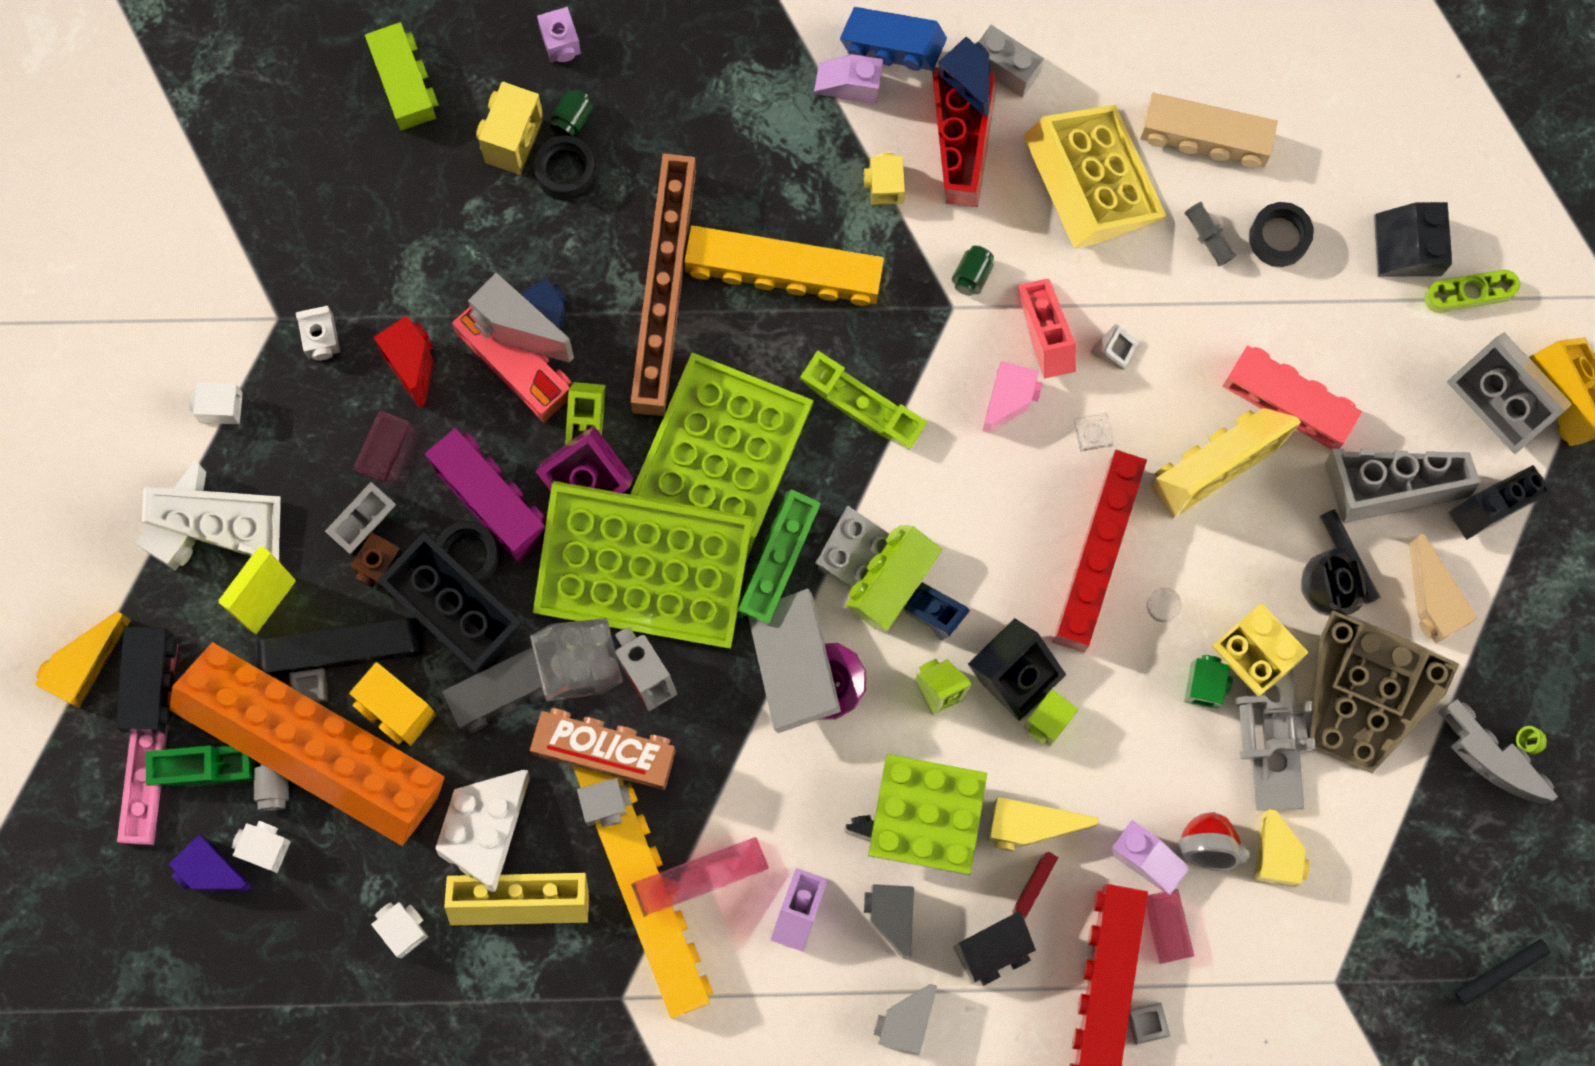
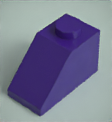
[168,835,253,892]

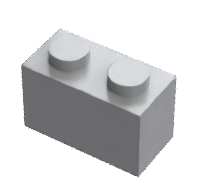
[978,25,1044,98]

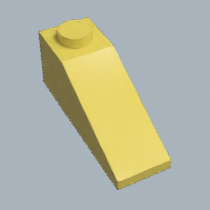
[987,797,1099,851]

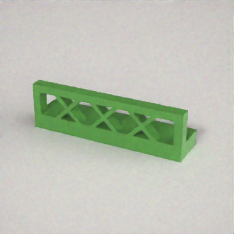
[737,489,821,625]

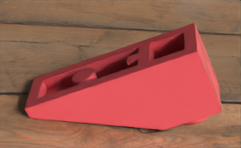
[1018,278,1076,379]

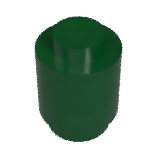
[550,89,594,136]
[952,245,994,296]

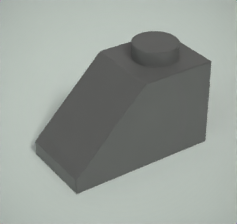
[864,884,914,958]

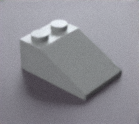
[468,273,574,363]

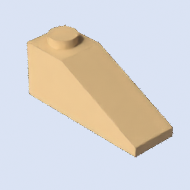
[1409,533,1478,644]

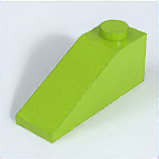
[565,382,606,445]
[915,659,971,715]

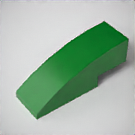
[146,746,259,786]

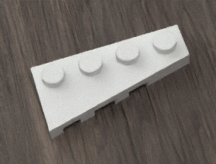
[142,487,280,561]

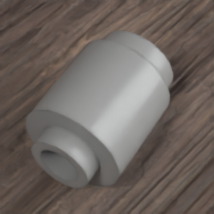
[254,764,289,811]

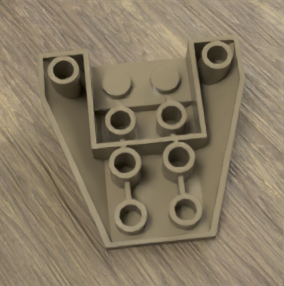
[1310,610,1459,773]

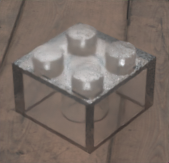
[530,618,623,701]

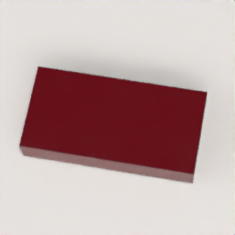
[1012,851,1059,919]

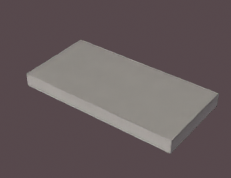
[748,589,841,734]

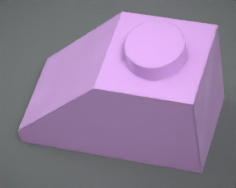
[814,54,883,104]
[1112,820,1190,896]
[771,868,828,952]

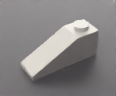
[135,461,206,571]

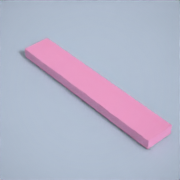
[117,644,178,846]

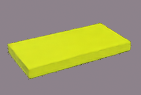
[218,546,296,634]

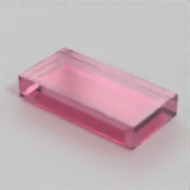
[353,410,411,484]
[1146,889,1195,964]

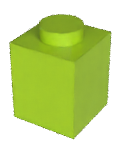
[1024,689,1079,746]

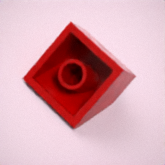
[373,315,434,408]

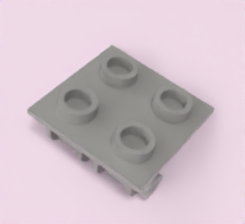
[816,506,889,587]

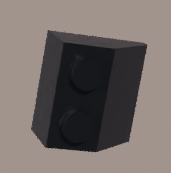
[1374,202,1452,277]
[968,618,1066,721]
[953,911,1036,986]

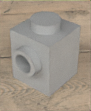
[577,778,632,828]

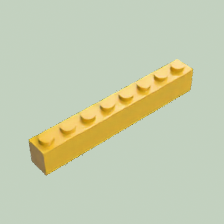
[573,766,714,1019]

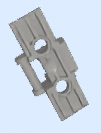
[1235,669,1316,811]

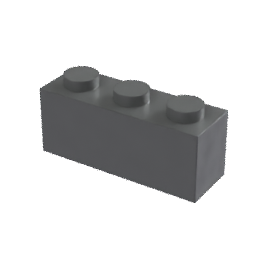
[442,646,554,733]

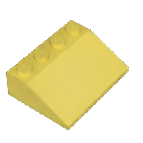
[1023,105,1167,249]
[1151,408,1301,518]

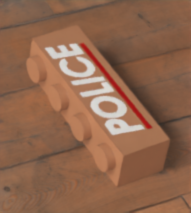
[530,708,676,790]

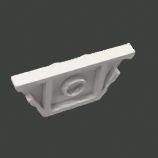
[435,770,530,892]

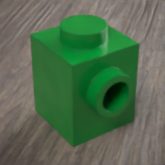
[1184,655,1233,709]

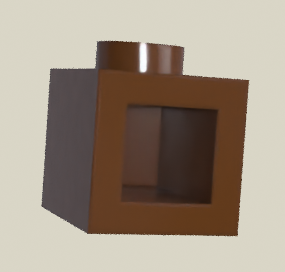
[350,532,403,589]

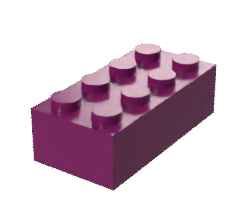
[425,428,546,566]

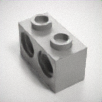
[325,482,396,554]

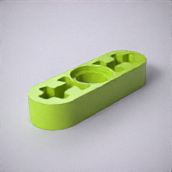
[1424,270,1520,313]

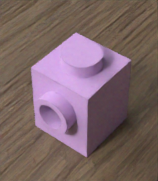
[537,7,581,63]

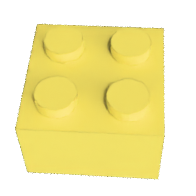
[476,82,544,175]

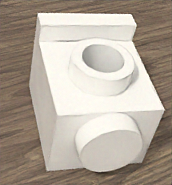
[296,306,340,360]

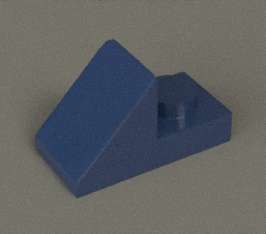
[903,582,970,640]

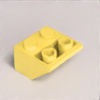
[1212,603,1309,697]

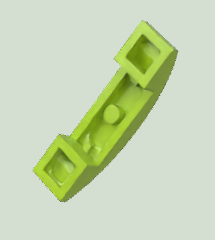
[800,350,928,450]

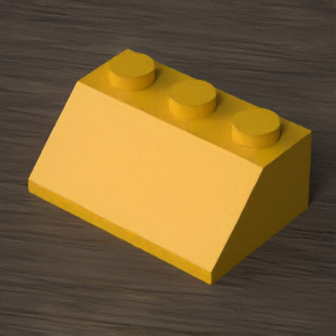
[1528,337,1595,446]

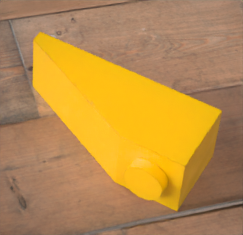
[35,611,131,708]

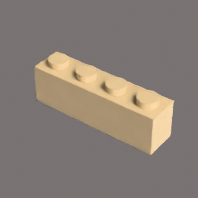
[1140,92,1278,168]

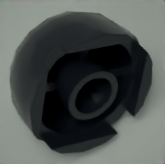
[1301,548,1366,616]

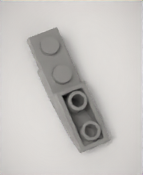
[1438,699,1558,805]

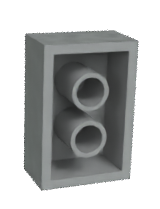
[1447,332,1573,454]

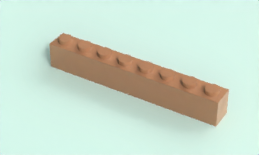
[631,154,696,417]

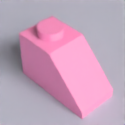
[982,361,1042,433]

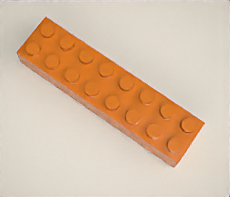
[169,642,445,846]

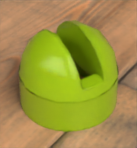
[1516,726,1547,754]

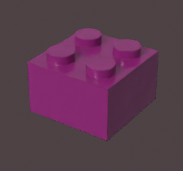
[536,425,633,493]

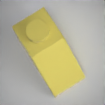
[1254,809,1309,887]

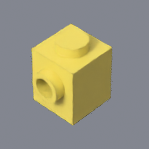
[864,153,905,205]

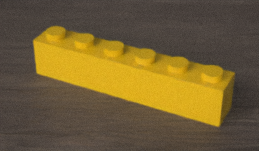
[684,225,884,306]

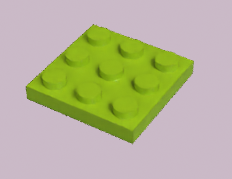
[868,754,988,876]

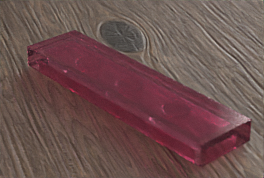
[631,837,769,917]

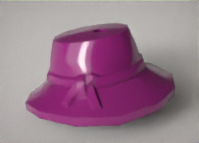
[819,643,866,720]

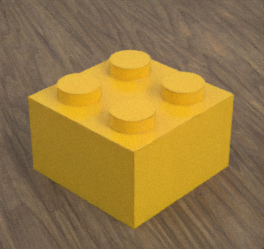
[349,662,437,746]

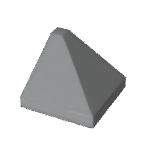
[1091,324,1139,370]

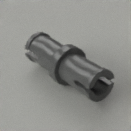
[1184,201,1236,267]

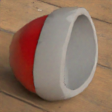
[1179,812,1250,871]

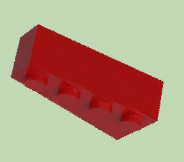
[932,67,996,207]

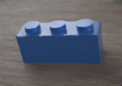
[840,6,947,71]

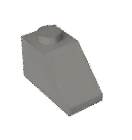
[873,984,937,1055]

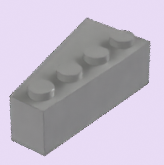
[1325,448,1480,523]

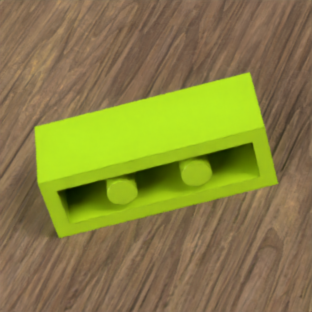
[365,22,439,131]
[845,525,943,631]

